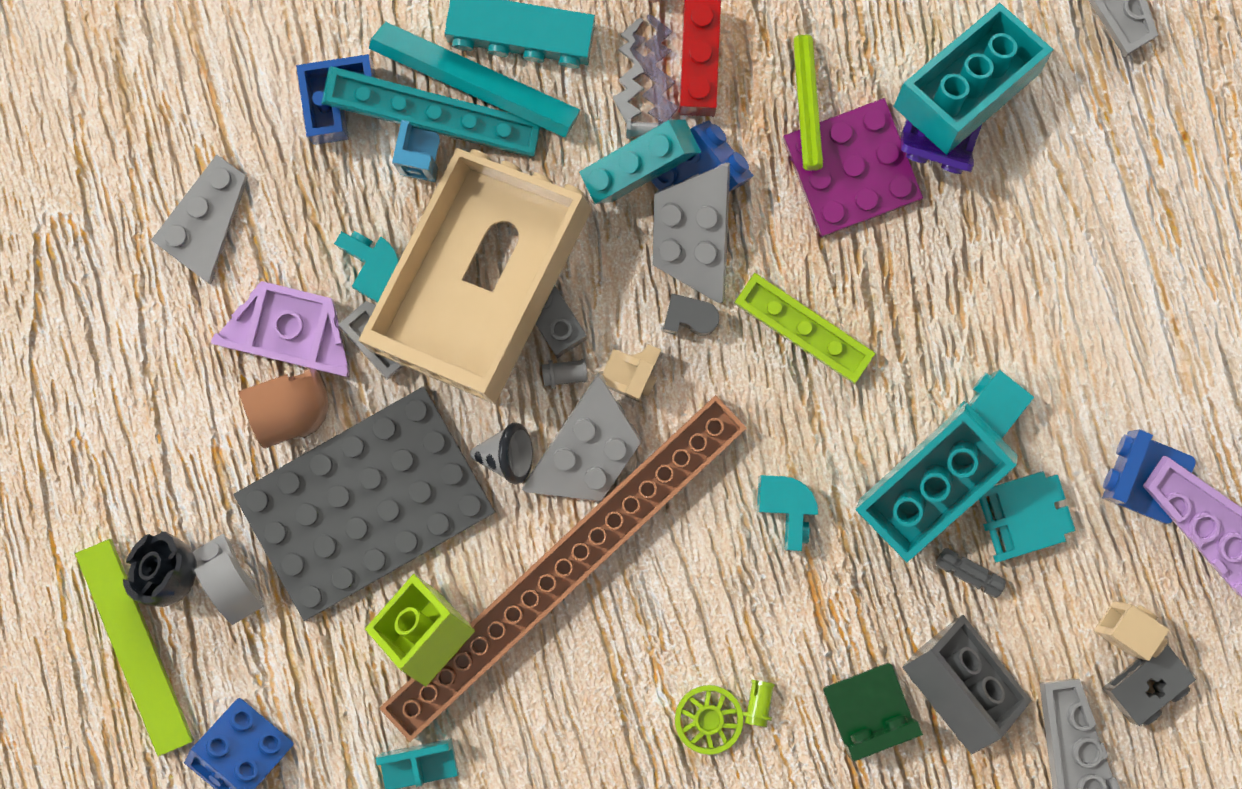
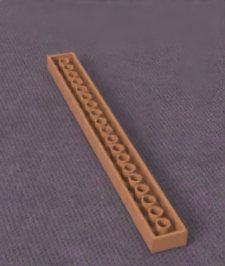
[379,395,747,742]

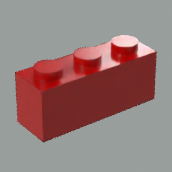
[679,0,721,117]

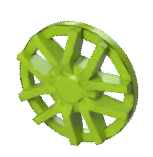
[675,685,743,755]

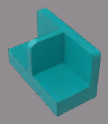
[375,738,459,789]

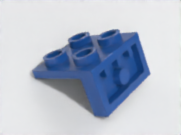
[184,698,293,789]

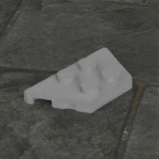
[653,163,730,303]
[522,373,641,501]

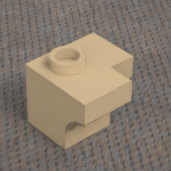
[602,344,661,402]

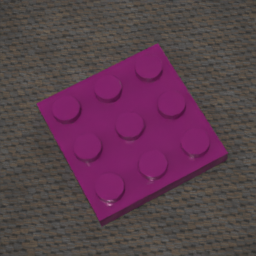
[783,98,923,238]

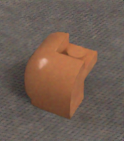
[238,369,329,449]

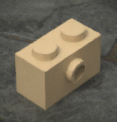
[1094,601,1169,661]

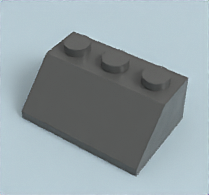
[902,615,1032,755]

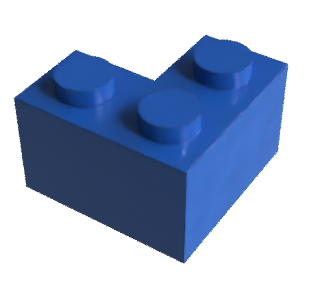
[296,54,376,145]

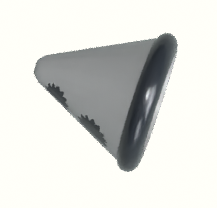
[470,422,533,485]

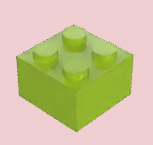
[365,574,475,686]

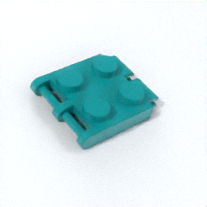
[979,471,1076,563]

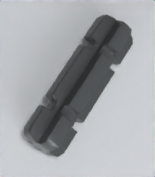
[936,548,1006,598]

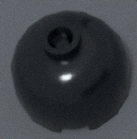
[123,531,197,607]

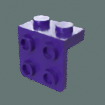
[901,119,982,174]

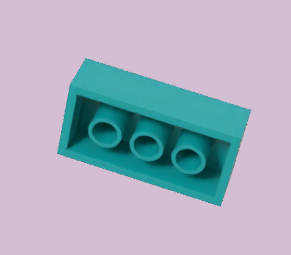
[893,2,1054,155]
[855,402,1018,563]

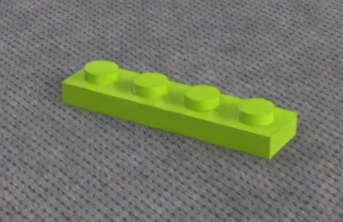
[734,272,875,384]

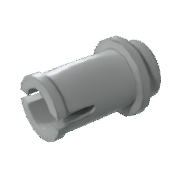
[542,359,588,389]

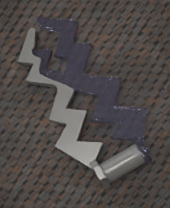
[613,14,678,138]

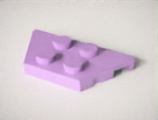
[211,281,350,377]

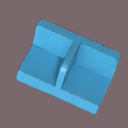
[392,120,440,182]

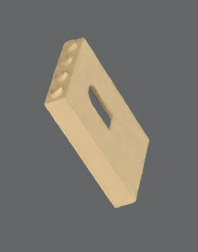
[358,148,592,404]

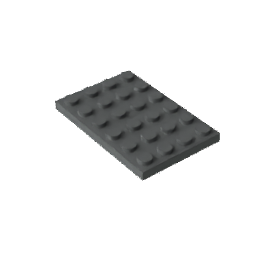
[233,386,496,621]

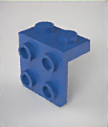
[651,120,754,192]
[1102,429,1196,524]

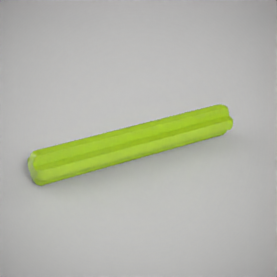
[793,34,823,171]

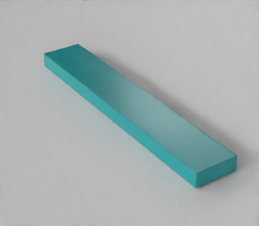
[369,21,580,138]
[321,66,540,158]

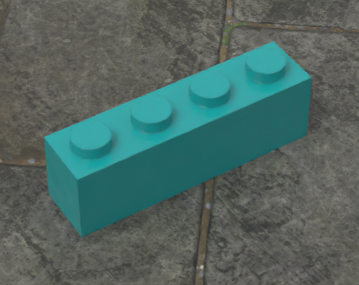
[444,0,595,69]

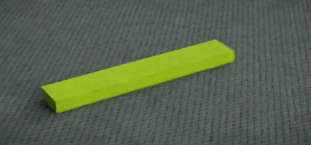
[75,539,194,756]

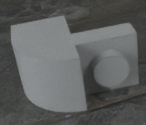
[193,533,264,625]

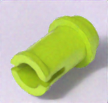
[743,680,775,727]

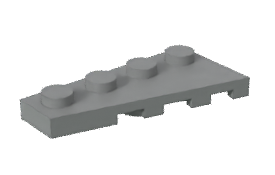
[1040,678,1120,789]

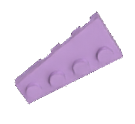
[1143,456,1242,597]

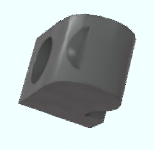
[663,294,719,336]

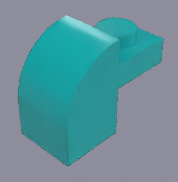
[334,231,400,303]
[757,475,818,551]

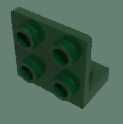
[823,663,923,762]

